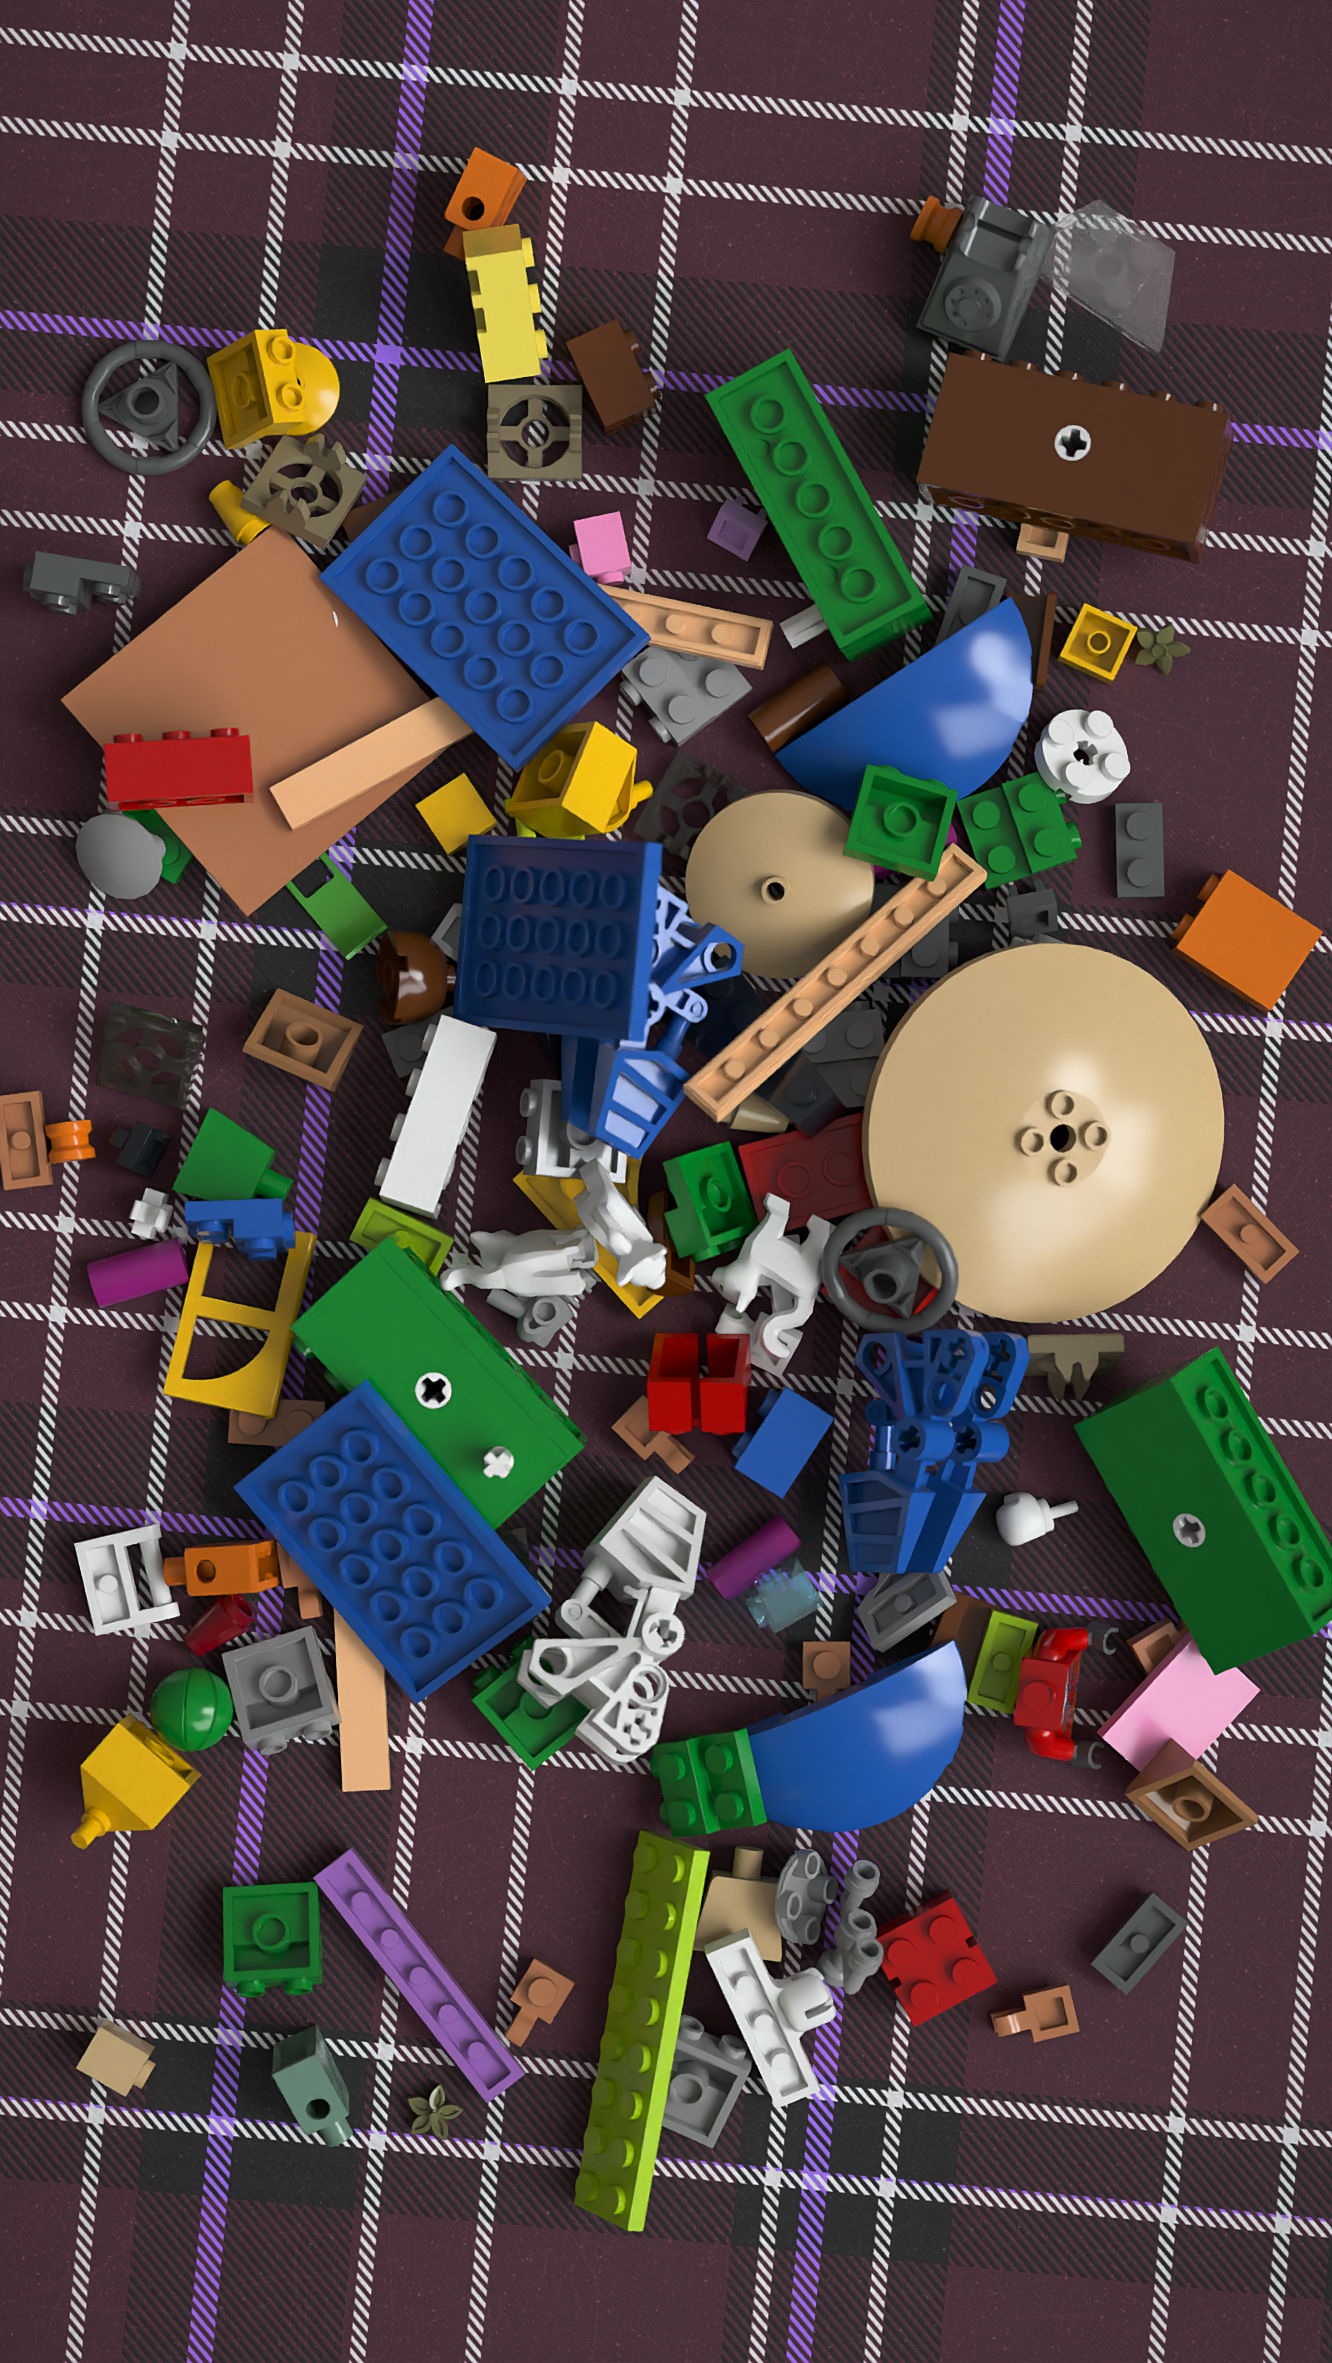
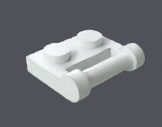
[74,1523,180,1636]

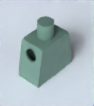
[272,2024,353,2147]

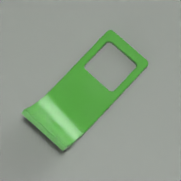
[286,852,388,960]

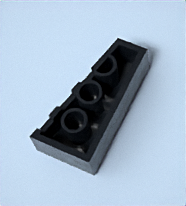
[658,954,848,1139]

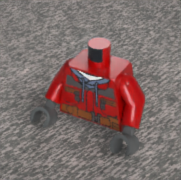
[1014,1621,1119,1769]

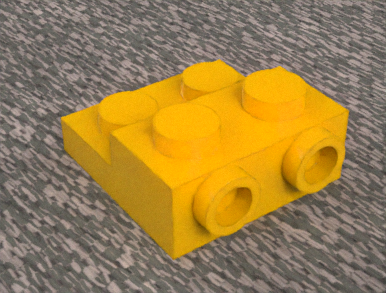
[207,329,306,450]

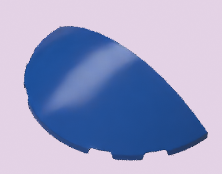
[774,596,1033,812]
[745,1638,967,1833]

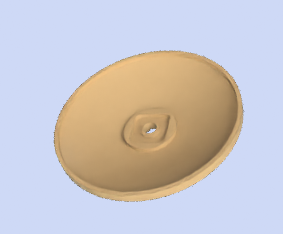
[862,942,1224,1323]

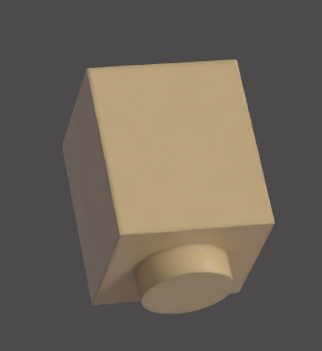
[76,2019,156,2097]

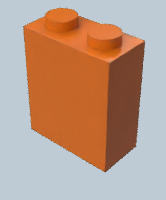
[1171,869,1323,1013]

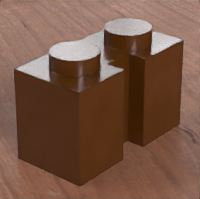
[566,319,661,437]

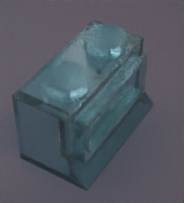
[745,1553,824,1634]

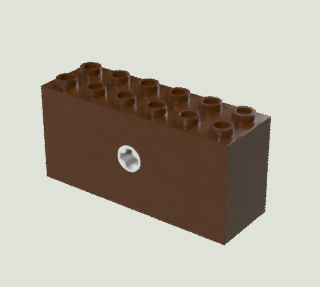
[916,350,1234,565]

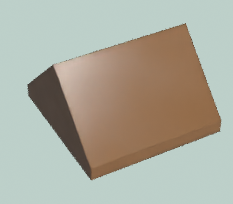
[243,988,363,1093]
[1125,1738,1259,1851]

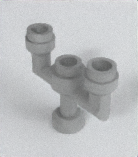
[816,1860,883,1994]

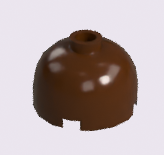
[376,930,455,1025]

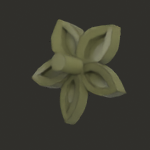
[1135,622,1190,676]
[408,2083,464,2141]

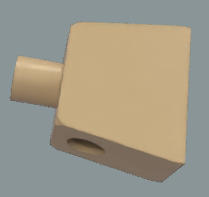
[693,1846,782,1962]

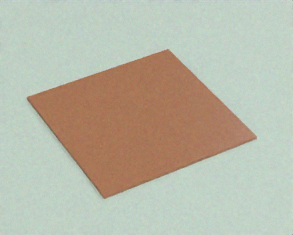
[61,524,450,917]

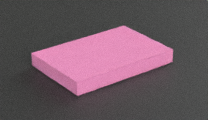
[1097,1631,1260,1772]

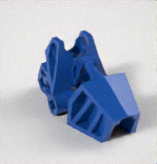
[561,885,744,1160]
[838,1329,1030,1573]

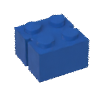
[730,1384,834,1499]

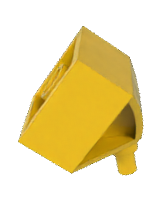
[506,721,653,838]
[71,1713,201,1849]

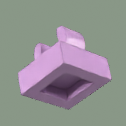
[707,496,768,561]

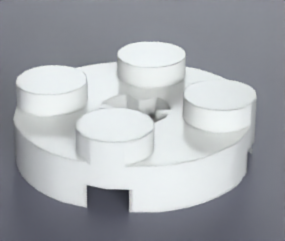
[1034,710,1130,804]

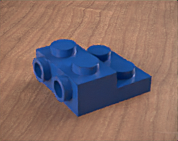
[185,1198,296,1261]

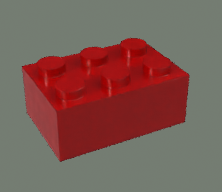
[104,728,254,812]

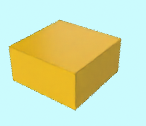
[1057,603,1138,685]
[415,773,498,857]

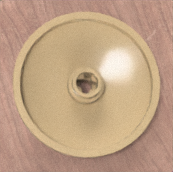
[685,789,875,979]

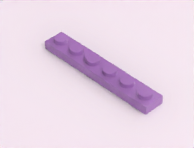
[313,1847,525,2103]

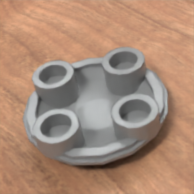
[75,808,166,899]
[774,1849,838,1945]

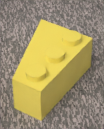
[462,223,548,383]

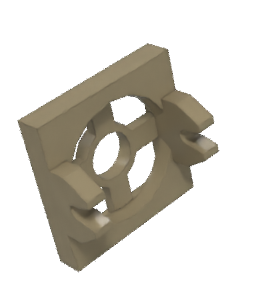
[487,384,583,482]
[240,433,368,550]
[1024,1334,1124,1402]

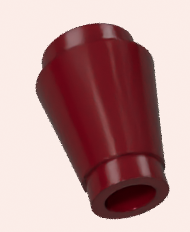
[184,1594,255,1656]

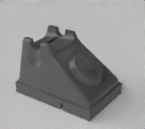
[916,194,1058,364]

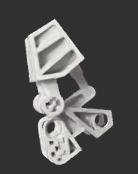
[516,1476,706,1765]

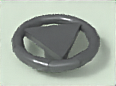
[81,340,217,475]
[821,1207,959,1335]

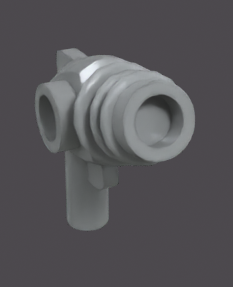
[486,1267,597,1348]

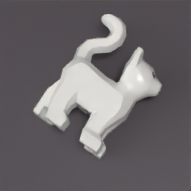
[573,1157,667,1289]
[711,1193,844,1359]
[438,1223,599,1297]

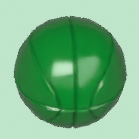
[150,1667,234,1752]

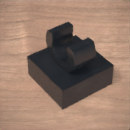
[108,1120,172,1179]

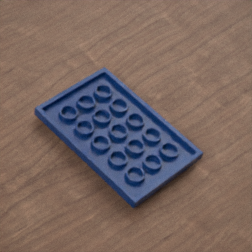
[319,443,651,773]
[452,834,662,1042]
[233,1379,552,1704]

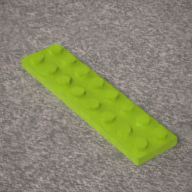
[574,1830,710,2231]

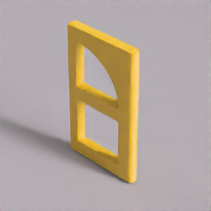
[163,1230,317,1420]

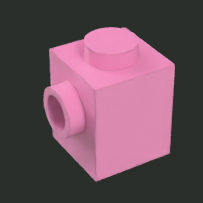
[569,511,632,586]

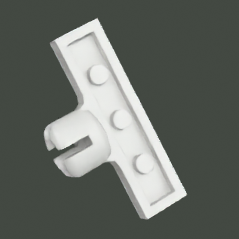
[704,1927,836,2108]

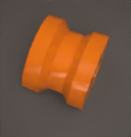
[910,195,963,254]
[44,1120,96,1164]

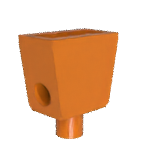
[443,147,527,262]
[163,1538,282,1596]

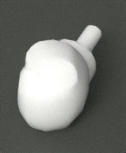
[996,1492,1078,1546]

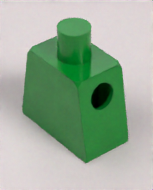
[172,1108,294,1203]

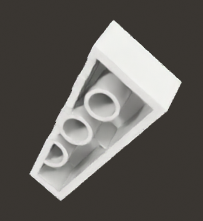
[374,1015,497,1220]

